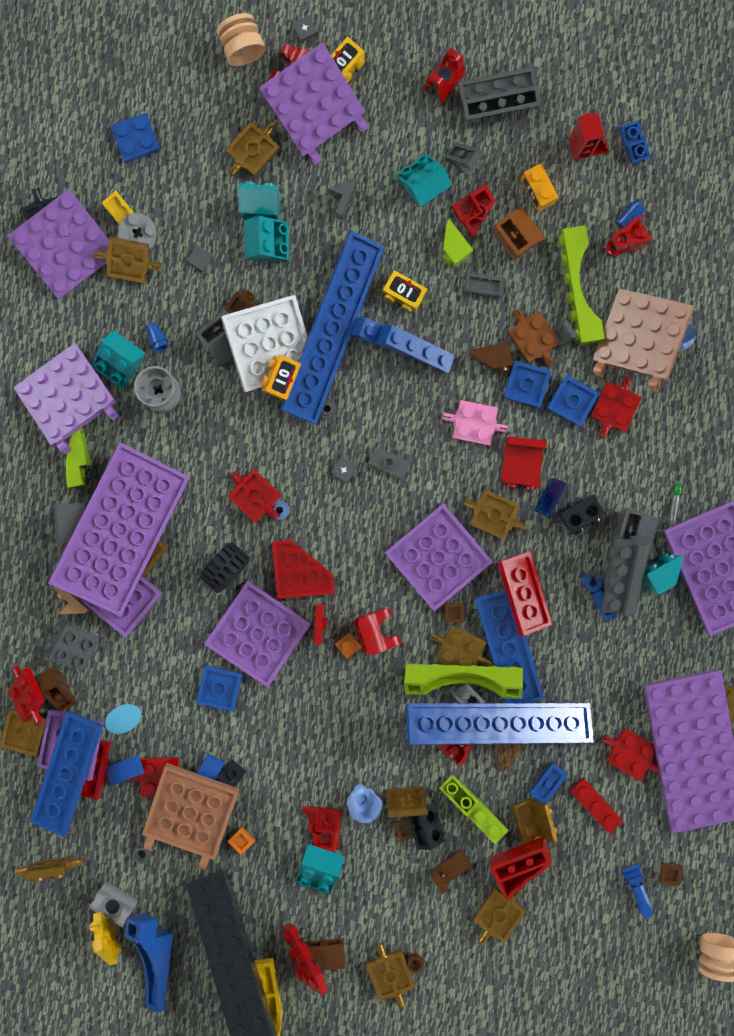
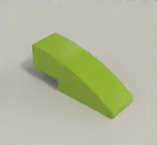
[66,428,91,489]

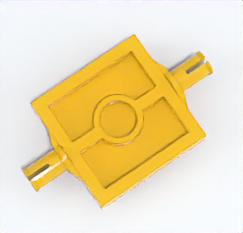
[89,912,123,966]

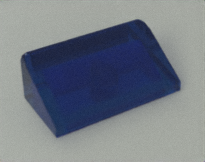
[534,478,566,517]

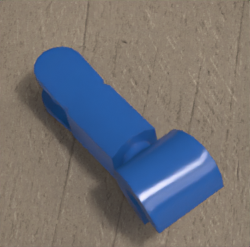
[581,573,617,623]
[621,863,653,918]

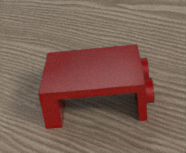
[501,436,547,490]

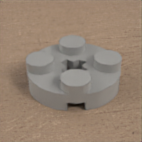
[118,213,157,249]

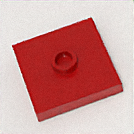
[314,603,327,645]

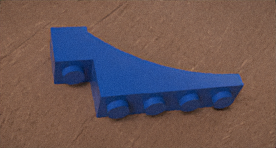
[351,317,455,373]
[124,913,173,1012]

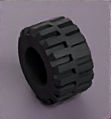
[200,542,250,593]

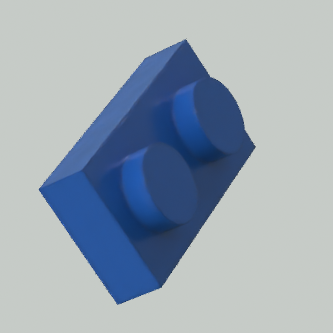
[529,762,568,803]

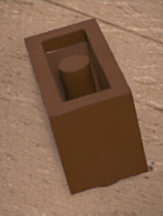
[469,342,513,373]
[38,666,76,711]
[305,938,346,972]

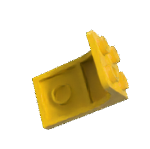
[255,958,283,1036]

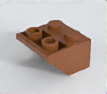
[492,208,545,262]

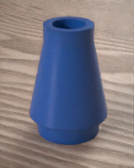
[617,200,646,228]
[145,322,168,352]

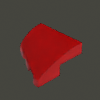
[451,184,495,237]
[302,806,342,851]

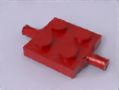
[590,376,642,438]
[228,469,282,523]
[8,666,45,726]
[602,728,659,781]
[127,757,180,797]

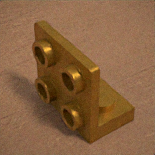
[511,798,558,844]

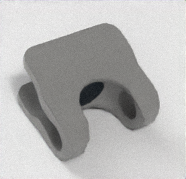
[89,882,138,928]

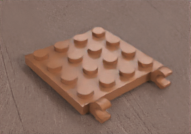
[593,289,694,392]
[142,763,240,870]

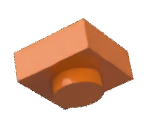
[335,631,362,659]
[228,826,255,855]

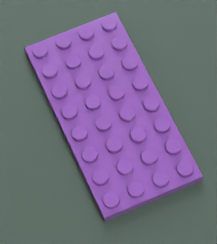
[48,442,190,616]
[643,669,734,834]

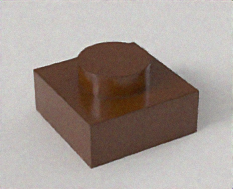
[444,603,465,623]
[394,818,414,842]
[659,862,682,886]

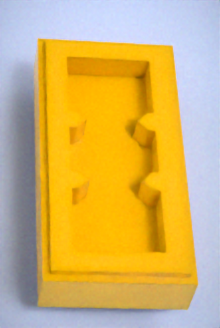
[101,191,134,224]

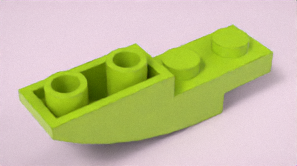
[439,774,509,844]

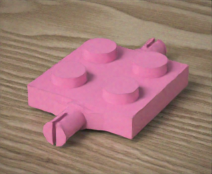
[443,400,508,445]

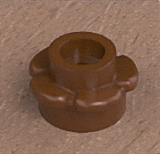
[406,953,424,973]

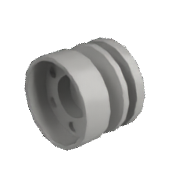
[134,366,181,413]

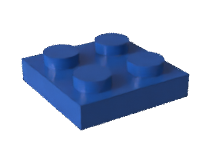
[111,113,161,163]
[503,360,552,409]
[546,375,600,427]
[196,665,243,712]

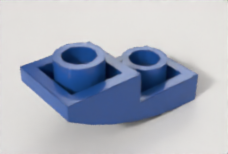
[619,120,651,164]
[197,754,225,780]
[106,755,144,786]

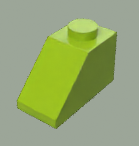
[442,220,473,268]

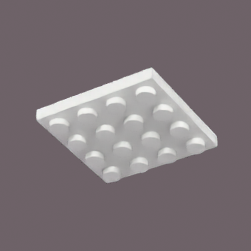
[221,295,308,392]

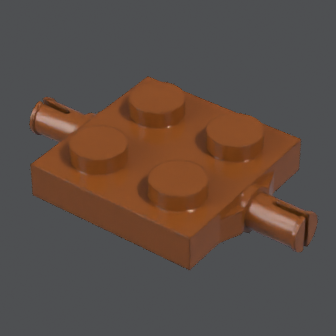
[507,308,560,367]

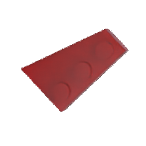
[568,113,610,161]
[490,836,552,901]

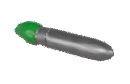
[668,482,682,527]

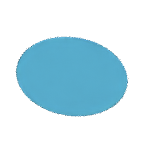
[105,704,141,734]

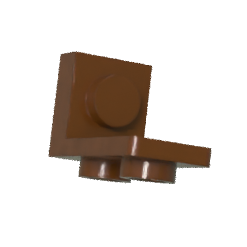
[430,850,472,894]

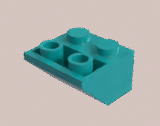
[396,154,452,207]
[238,181,281,220]
[244,215,289,262]
[92,331,145,389]
[643,553,683,595]
[295,844,345,894]

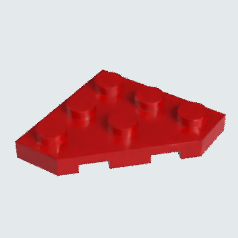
[272,540,335,599]
[282,923,328,995]

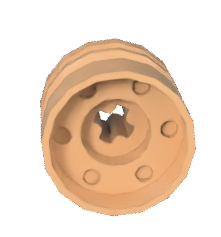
[216,13,266,67]
[698,933,734,982]

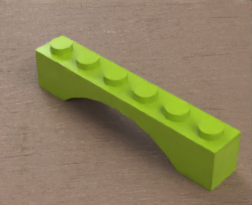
[558,225,605,346]
[404,663,523,699]

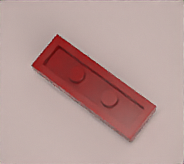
[80,739,112,800]
[570,777,623,834]

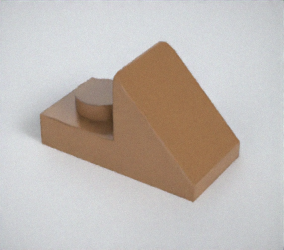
[54,587,91,614]

